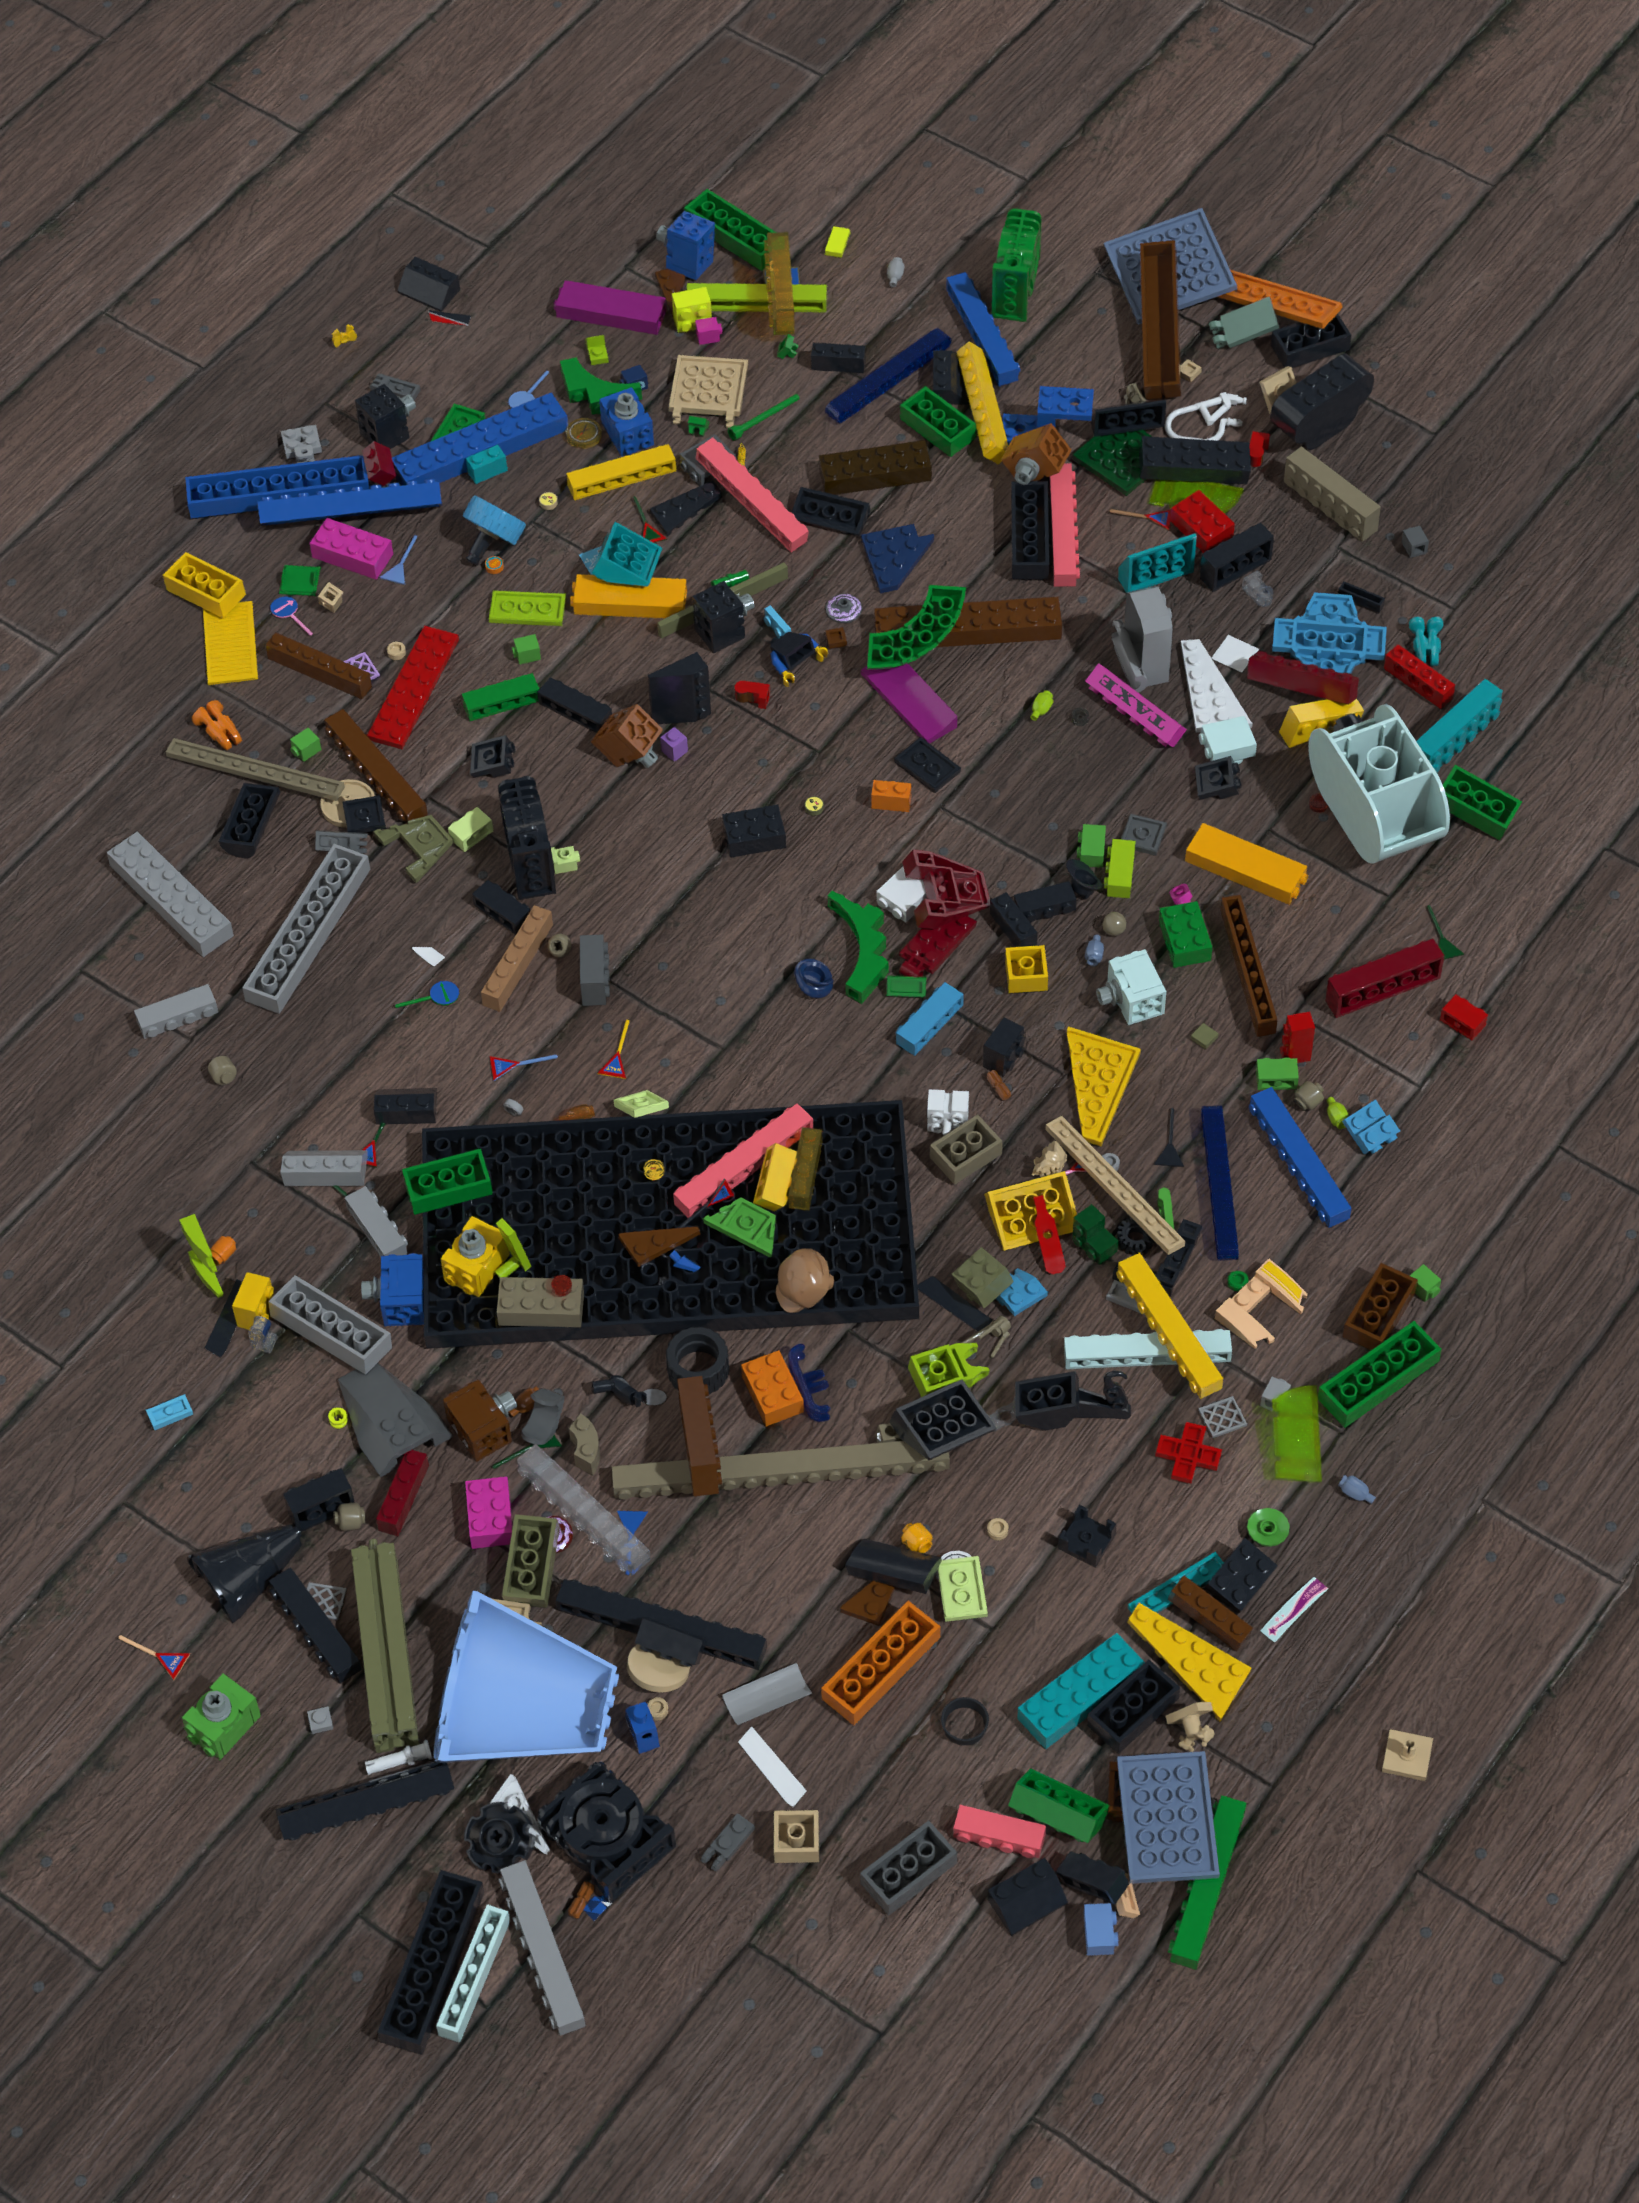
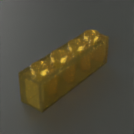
[789,1127,822,1210]

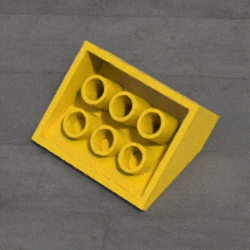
[984,1171,1077,1251]

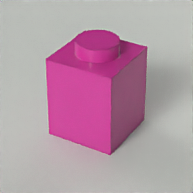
[695,317,722,345]

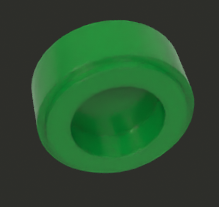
[1228,1271,1248,1292]

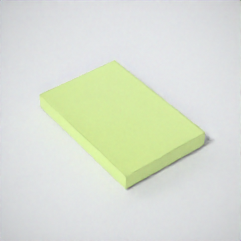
[937,1556,988,1622]

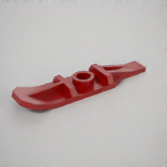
[1033,1195,1066,1275]

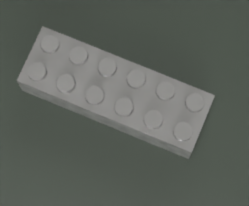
[268,1275,392,1375]

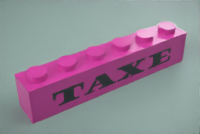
[1086,663,1187,748]

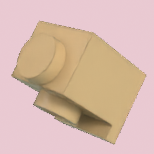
[318,582,344,613]

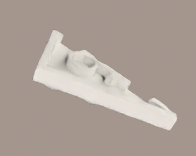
[489,1774,550,1854]

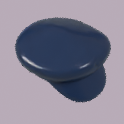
[794,959,834,998]

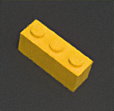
[753,1143,797,1212]

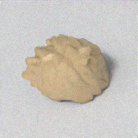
[1032,1141,1067,1177]

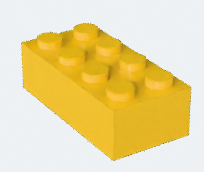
[163,552,246,618]

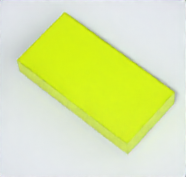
[825,226,850,258]

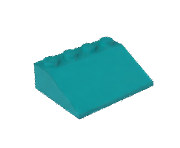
[591,522,662,586]
[1118,533,1197,593]

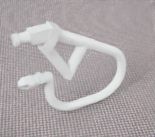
[1165,392,1247,440]

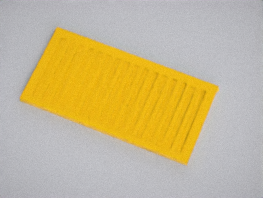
[203,601,258,685]

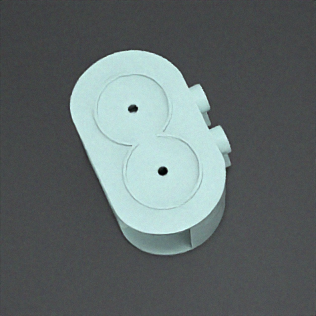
[1309,704,1450,864]

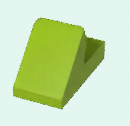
[585,335,609,366]

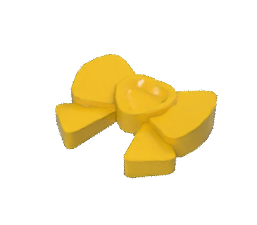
[332,325,357,347]

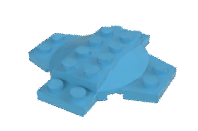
[1272,592,1387,674]

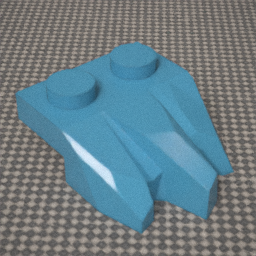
[996,1268,1048,1316]

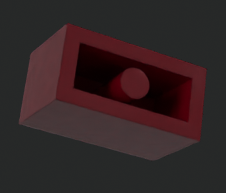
[362,441,396,486]

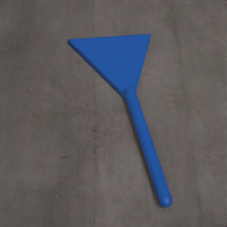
[617,1511,648,1575]

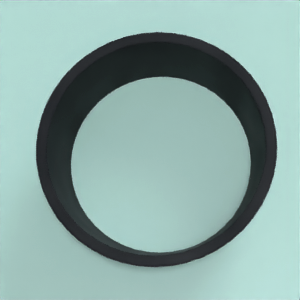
[941,1697,989,1746]

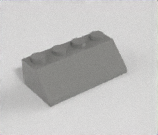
[281,1150,368,1186]

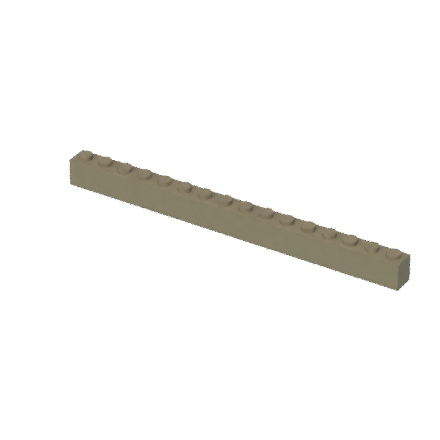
[612,1441,950,1500]

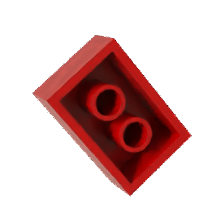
[1170,490,1235,553]

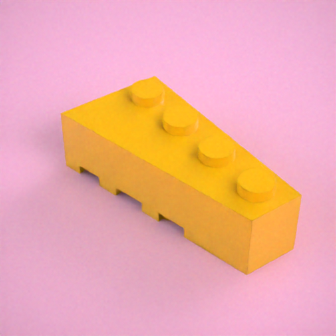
[1279,699,1364,748]

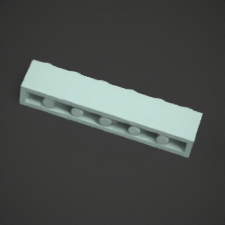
[436,1905,510,2043]

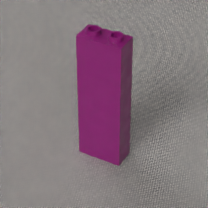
[554,280,667,335]

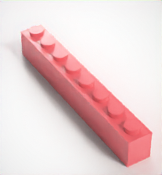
[696,438,809,552]
[1049,463,1080,587]
[674,1104,813,1218]

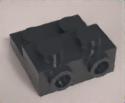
[470,735,515,778]
[1195,756,1242,800]

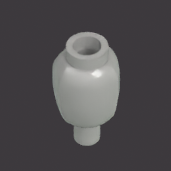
[887,257,904,287]

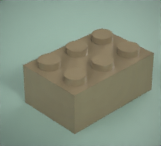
[930,1114,1003,1185]

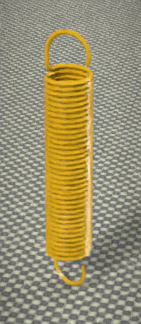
[737,443,746,466]

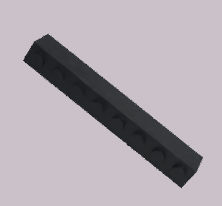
[275,1761,454,1841]

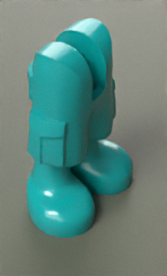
[1409,617,1444,666]

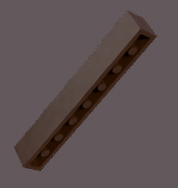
[324,709,428,824]
[1220,895,1278,1037]

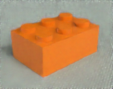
[741,1350,804,1426]

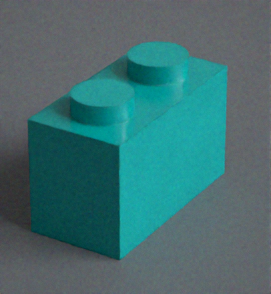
[466,445,508,484]

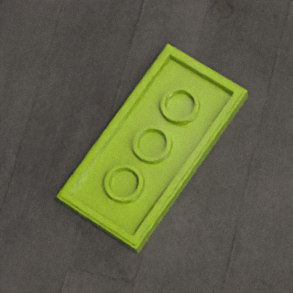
[489,591,566,626]

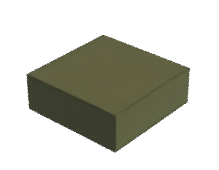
[1191,1023,1219,1049]

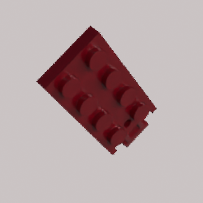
[899,916,977,977]

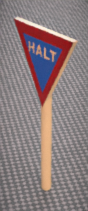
[119,1635,190,1680]

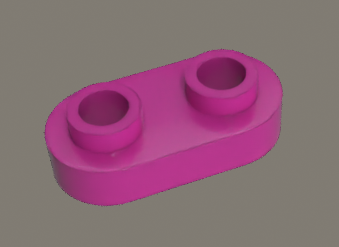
[1169,884,1193,905]

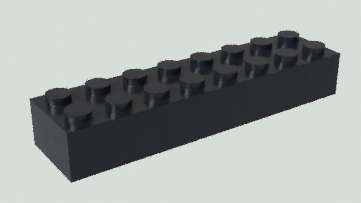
[377,1870,485,2055]

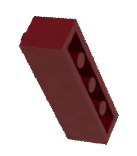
[376,1450,429,1537]

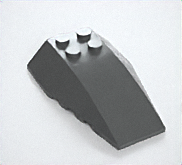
[338,1363,453,1477]

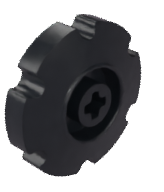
[464,1802,535,1874]

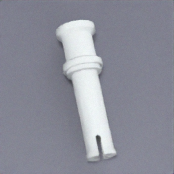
[365,1740,432,1775]

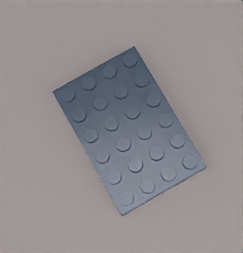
[1117,1751,1220,1884]

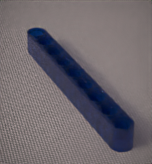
[825,328,952,424]
[1201,1105,1239,1260]

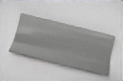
[722,1663,812,1725]

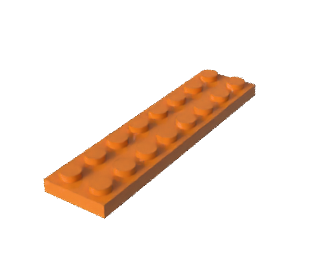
[1217,270,1342,329]

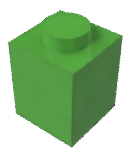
[512,634,541,665]
[290,728,321,762]
[1410,1264,1441,1302]

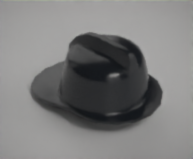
[1066,859,1102,900]

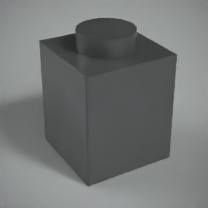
[1401,526,1429,558]

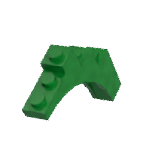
[827,891,889,1004]

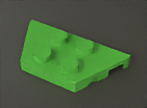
[703,1198,776,1258]

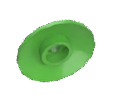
[1247,1508,1290,1547]

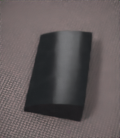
[792,487,871,536]
[846,1539,942,1594]

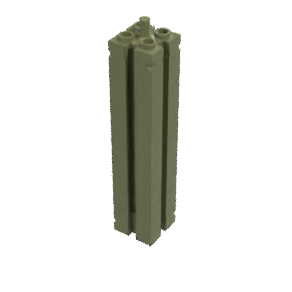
[351,1539,419,1753]

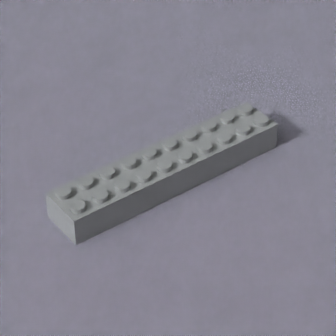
[242,844,370,1014]

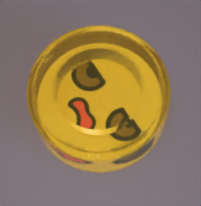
[644,1159,664,1180]

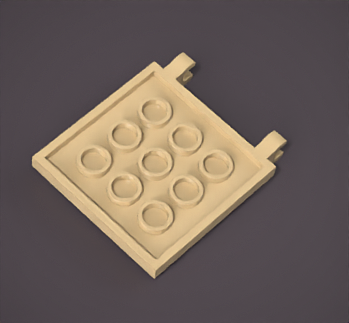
[669,355,748,428]

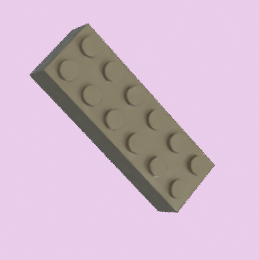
[1284,446,1381,542]

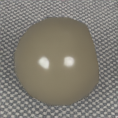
[1103,912,1127,936]
[547,933,572,958]

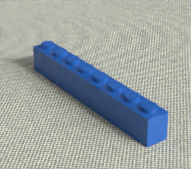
[946,272,1020,386]
[1249,1087,1352,1228]

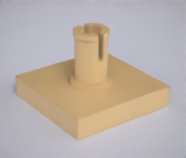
[1259,366,1296,414]
[1382,1729,1433,1781]

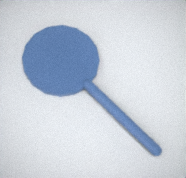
[509,371,549,409]

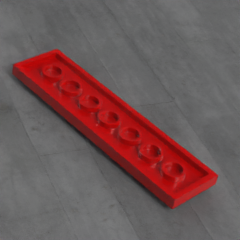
[367,625,459,749]

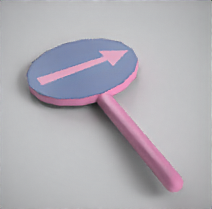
[270,597,312,636]

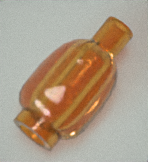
[558,1104,595,1120]

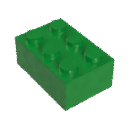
[1159,901,1213,968]

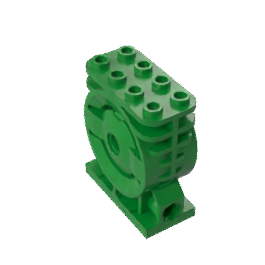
[992,209,1042,322]

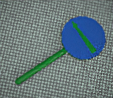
[395,981,459,1008]

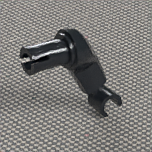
[591,1375,647,1407]

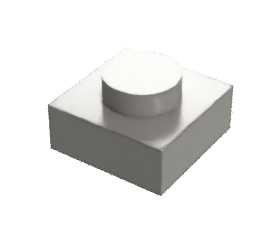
[307,1706,333,1734]

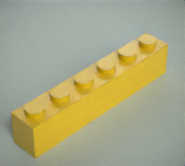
[566,444,676,501]

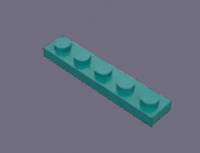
[1127,1552,1223,1613]

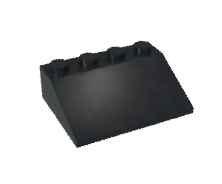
[648,652,711,724]
[889,1379,996,1460]

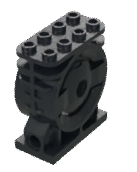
[498,776,556,900]
[538,1761,676,1904]

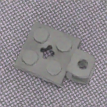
[281,425,322,463]

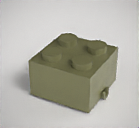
[952,1247,1014,1308]

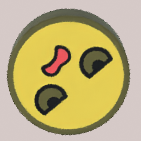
[805,796,824,816]

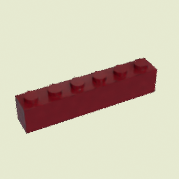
[1247,651,1359,705]

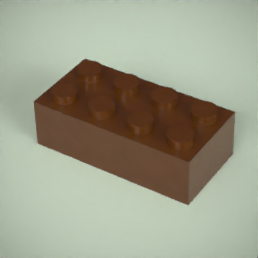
[1343,1263,1418,1350]

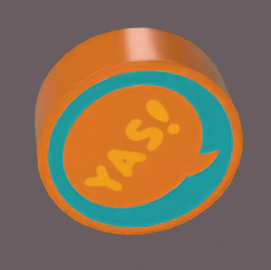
[485,556,504,574]

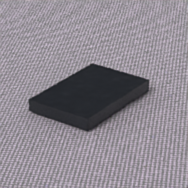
[894,737,961,793]

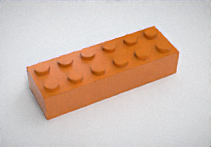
[821,1601,940,1725]

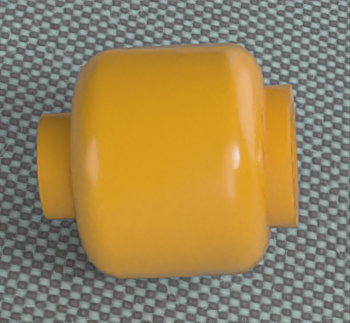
[901,1523,932,1553]

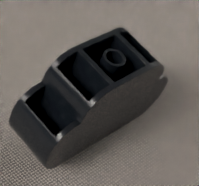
[1270,354,1374,450]

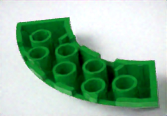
[867,585,966,669]

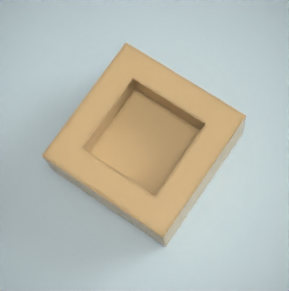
[1181,359,1202,382]

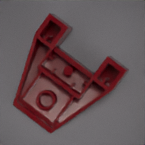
[902,849,990,929]

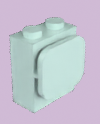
[1199,716,1257,764]

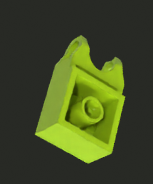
[908,1343,990,1397]

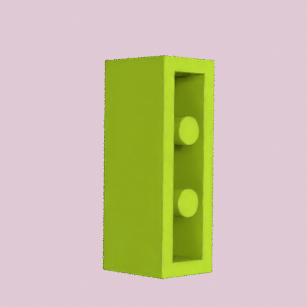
[1104,839,1136,898]

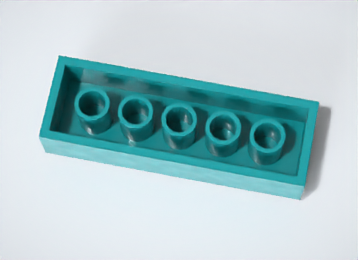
[1416,679,1503,773]
[1017,1633,1145,1750]

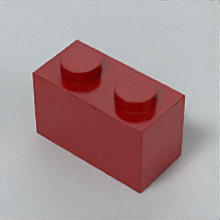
[1440,994,1488,1041]

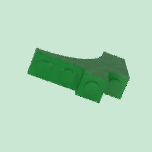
[560,357,642,415]

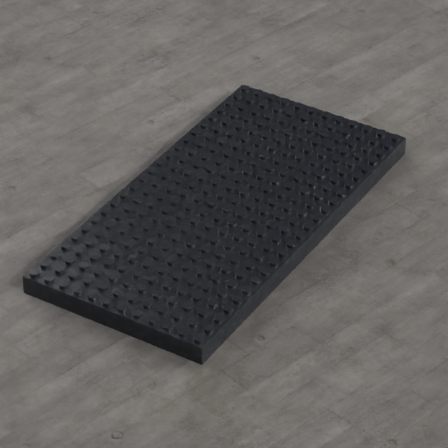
[422,1100,919,1349]

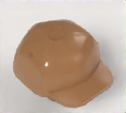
[776,1249,834,1313]

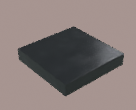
[342,795,386,833]

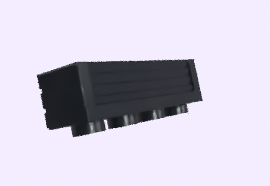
[1338,581,1385,613]

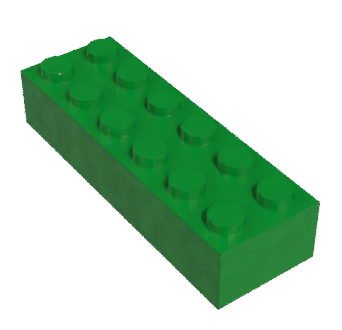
[684,189,785,271]
[1317,1321,1442,1428]

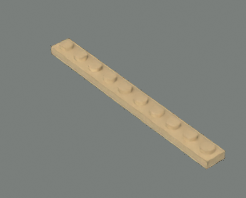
[1046,1116,1185,1255]

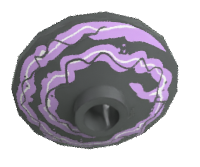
[826,594,862,623]

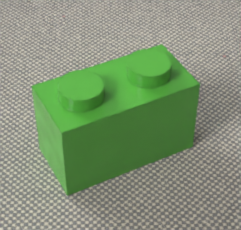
[1077,824,1106,868]
[1256,1058,1299,1090]

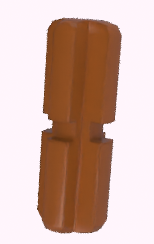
[987,1070,1011,1101]
[568,1881,594,1919]

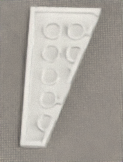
[1181,639,1252,733]

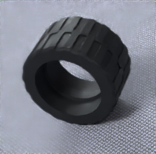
[666,1327,729,1395]

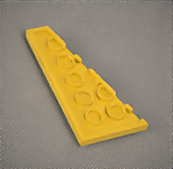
[1127,1603,1252,1722]

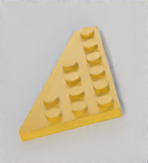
[1067,1026,1141,1146]

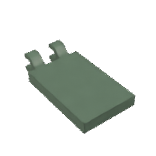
[1209,297,1279,349]

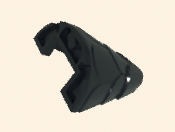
[187,1524,302,1623]

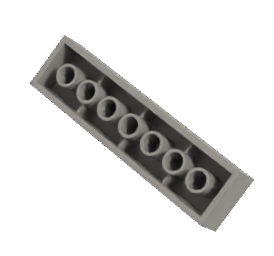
[107,832,234,957]

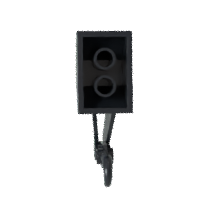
[1015,1371,1131,1431]

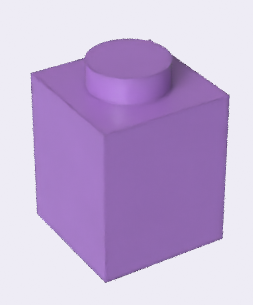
[660,727,688,762]

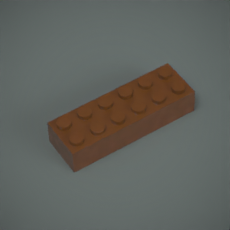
[677,1376,722,1497]

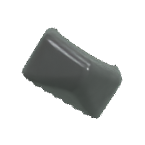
[521,1388,565,1445]

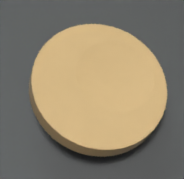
[321,779,375,828]
[627,1644,690,1692]

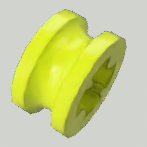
[328,1407,348,1429]

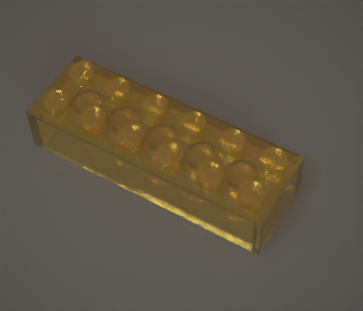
[764,232,795,335]

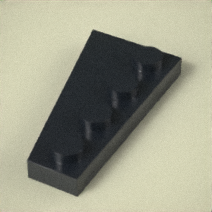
[650,480,722,537]

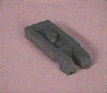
[700,1813,755,1871]

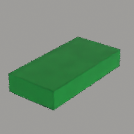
[886,975,926,997]

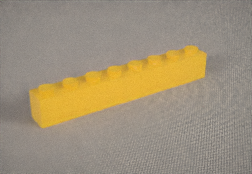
[956,341,1009,464]
[1116,1253,1223,1399]

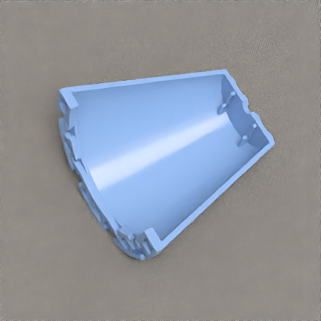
[434,1591,619,1763]

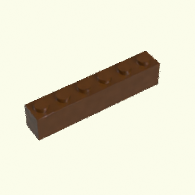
[266,632,372,699]

